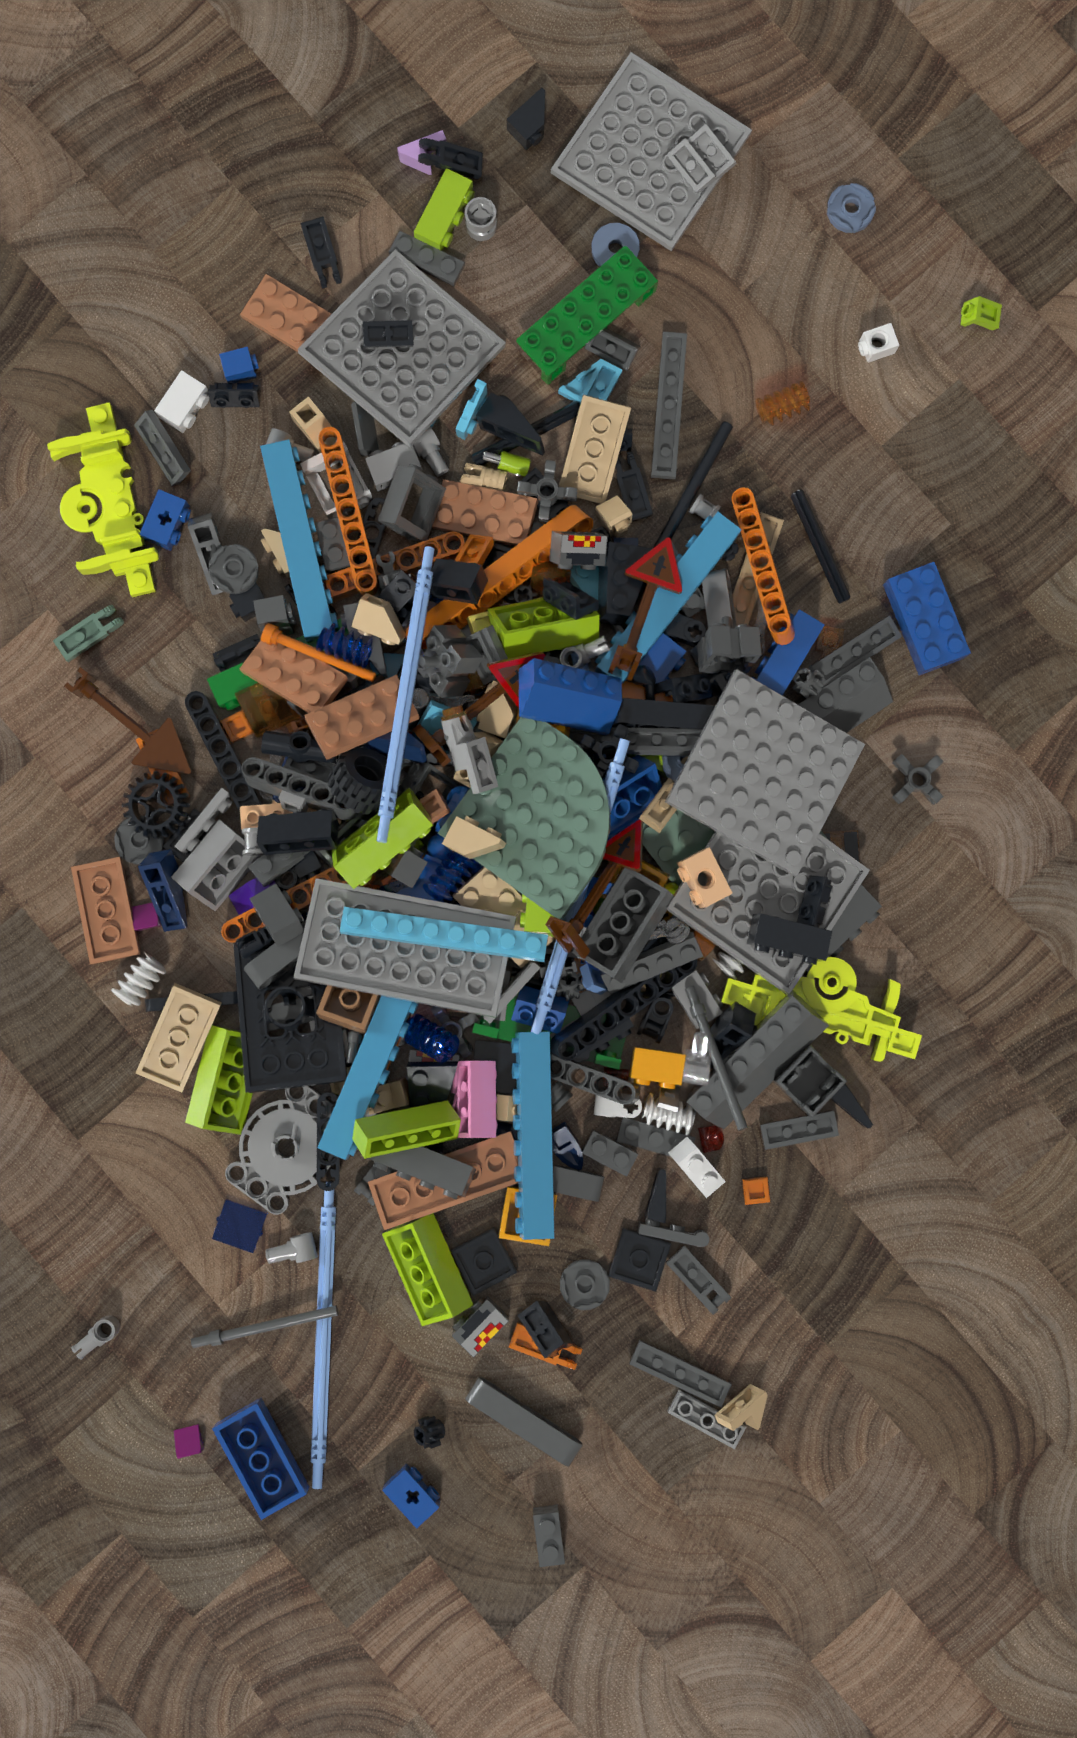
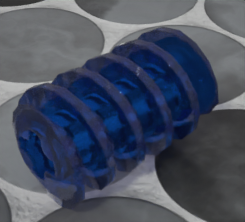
[316,623,373,669]
[423,851,478,903]
[404,1013,459,1063]

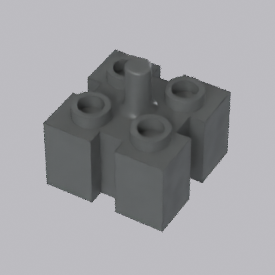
[697,616,761,674]
[417,625,484,697]

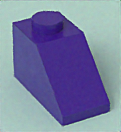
[229,878,282,915]

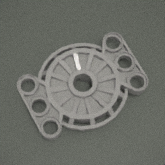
[225,1086,335,1215]

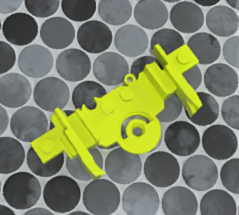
[47,402,159,597]
[721,957,922,1062]

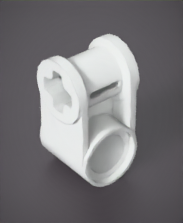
[593,1090,642,1118]

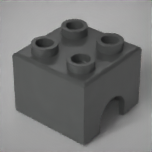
[773,1045,847,1117]

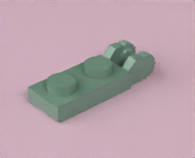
[53,605,124,662]

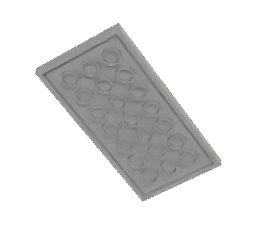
[294,878,516,1018]

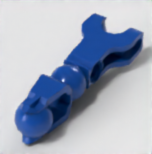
[396,786,470,902]

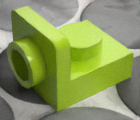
[961,296,1002,331]

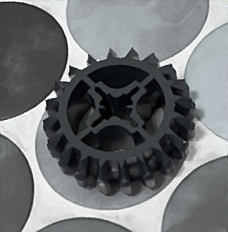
[121,771,190,839]

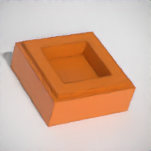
[220,710,254,744]
[742,1176,770,1205]

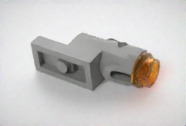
[441,705,498,794]

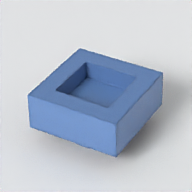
[580,963,608,995]

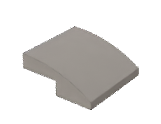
[667,124,737,193]

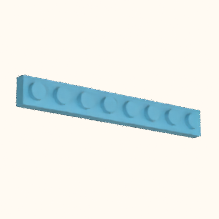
[340,907,548,962]

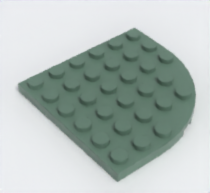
[438,717,611,920]

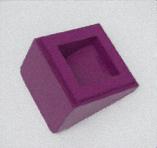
[132,903,162,931]
[174,1424,204,1459]

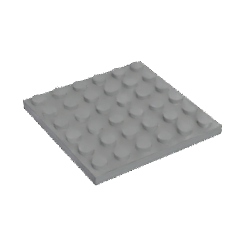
[551,52,752,251]
[298,249,506,448]
[665,669,865,876]
[667,831,870,995]

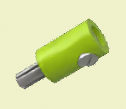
[483,451,531,477]

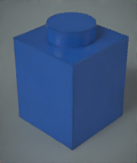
[219,347,259,384]

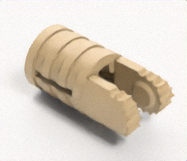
[460,463,508,491]

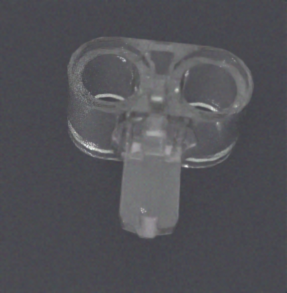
[682,1031,711,1086]

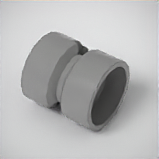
[465,197,497,241]

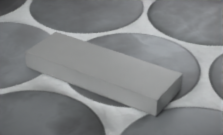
[483,960,540,1023]

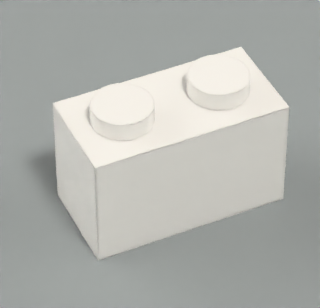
[154,370,209,433]
[668,1137,725,1198]

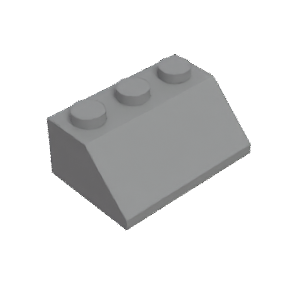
[171,819,262,911]

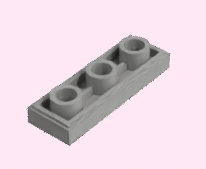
[175,788,232,854]
[667,1389,746,1449]

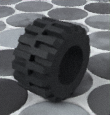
[328,746,387,814]

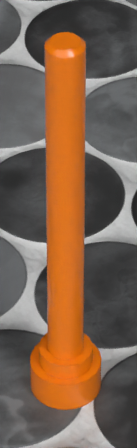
[261,623,376,682]

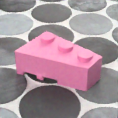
[451,1061,497,1138]

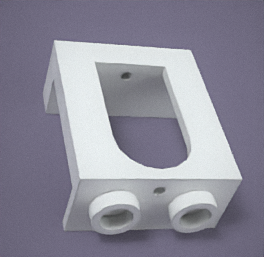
[300,441,373,519]

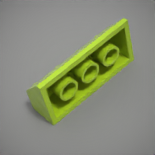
[487,598,599,659]
[332,788,433,889]
[185,1025,253,1135]
[382,1213,473,1326]

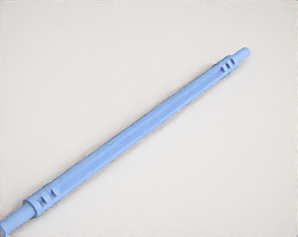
[377,546,435,843]
[531,738,630,1034]
[311,1181,336,1489]

